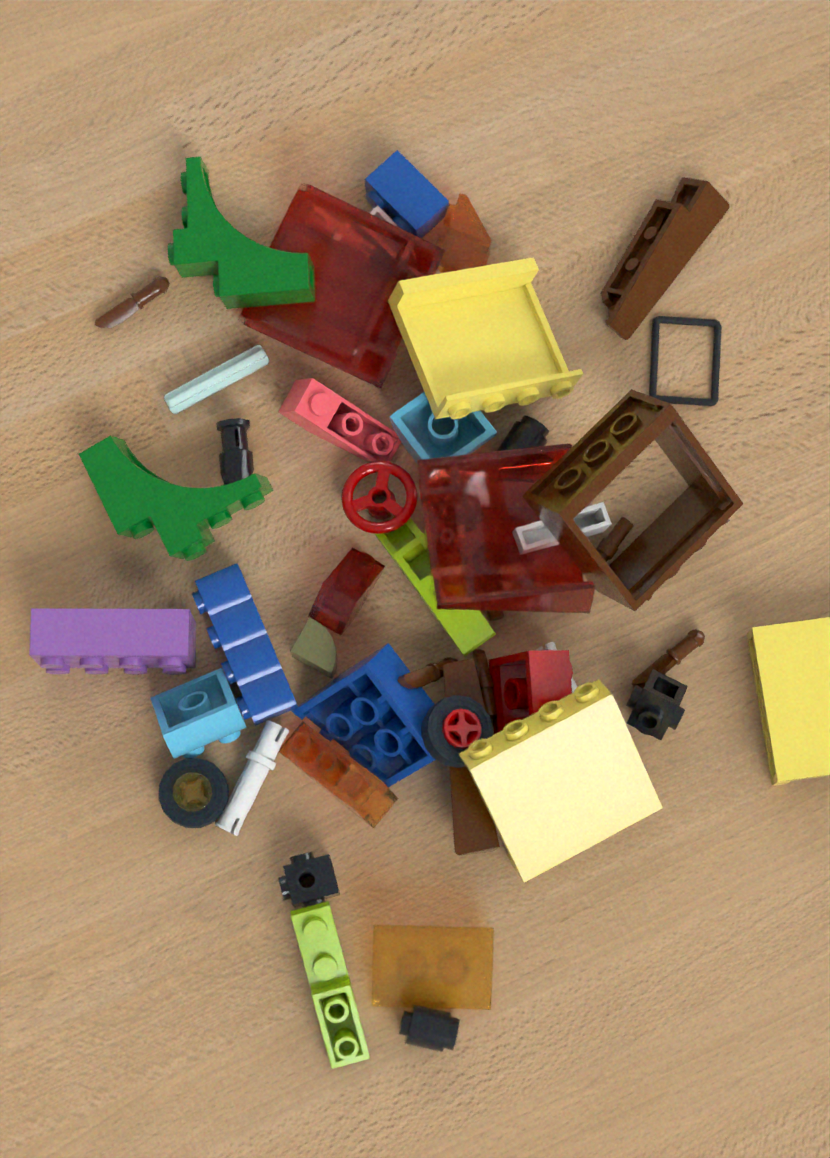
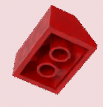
[489,650,573,735]

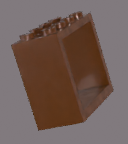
[522,389,743,611]

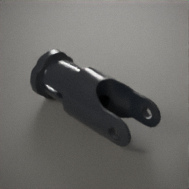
[216,418,254,485]

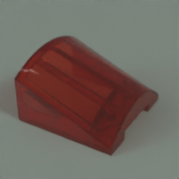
[238,183,446,389]
[417,443,595,613]

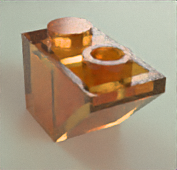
[432,193,492,273]

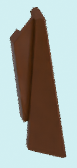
[601,177,730,340]
[443,658,500,856]

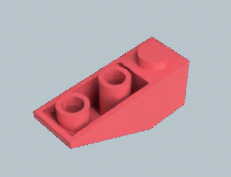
[278,378,401,462]

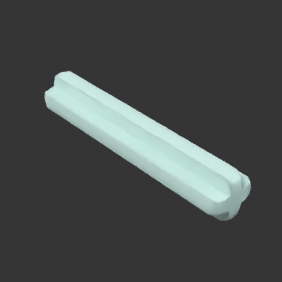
[164,345,269,414]

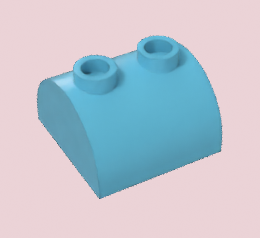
[389,392,497,480]
[150,668,247,759]

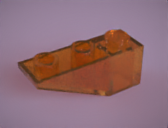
[278,721,399,829]

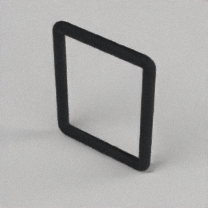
[649,316,722,406]

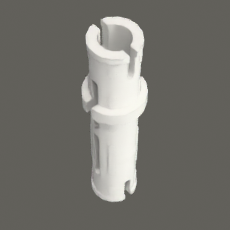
[215,720,289,836]

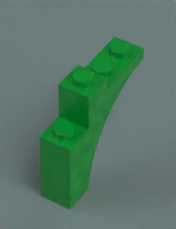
[168,156,316,309]
[79,435,274,561]

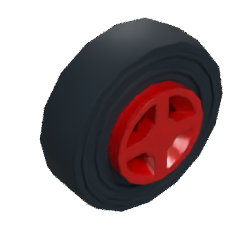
[421,695,493,768]

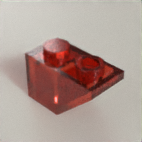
[308,547,385,636]

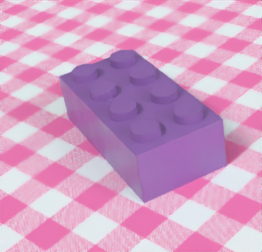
[29,608,196,675]

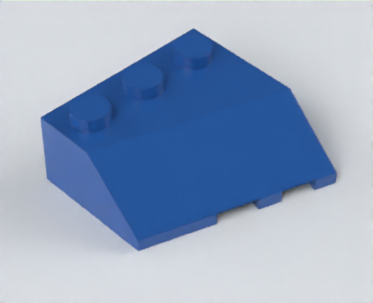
[292,643,435,789]

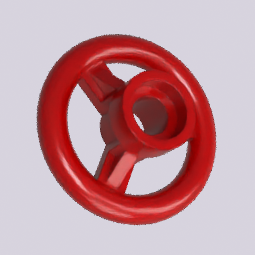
[341,461,418,534]

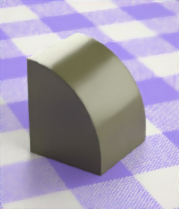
[290,617,337,679]

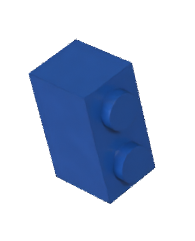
[365,150,449,243]

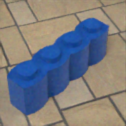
[192,563,298,726]

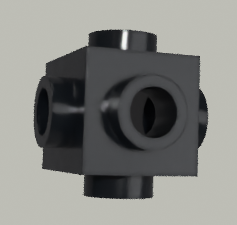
[626,669,688,740]
[278,852,340,908]

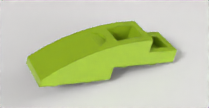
[375,517,496,657]
[290,901,370,1069]

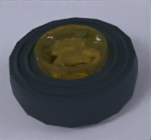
[159,758,229,828]

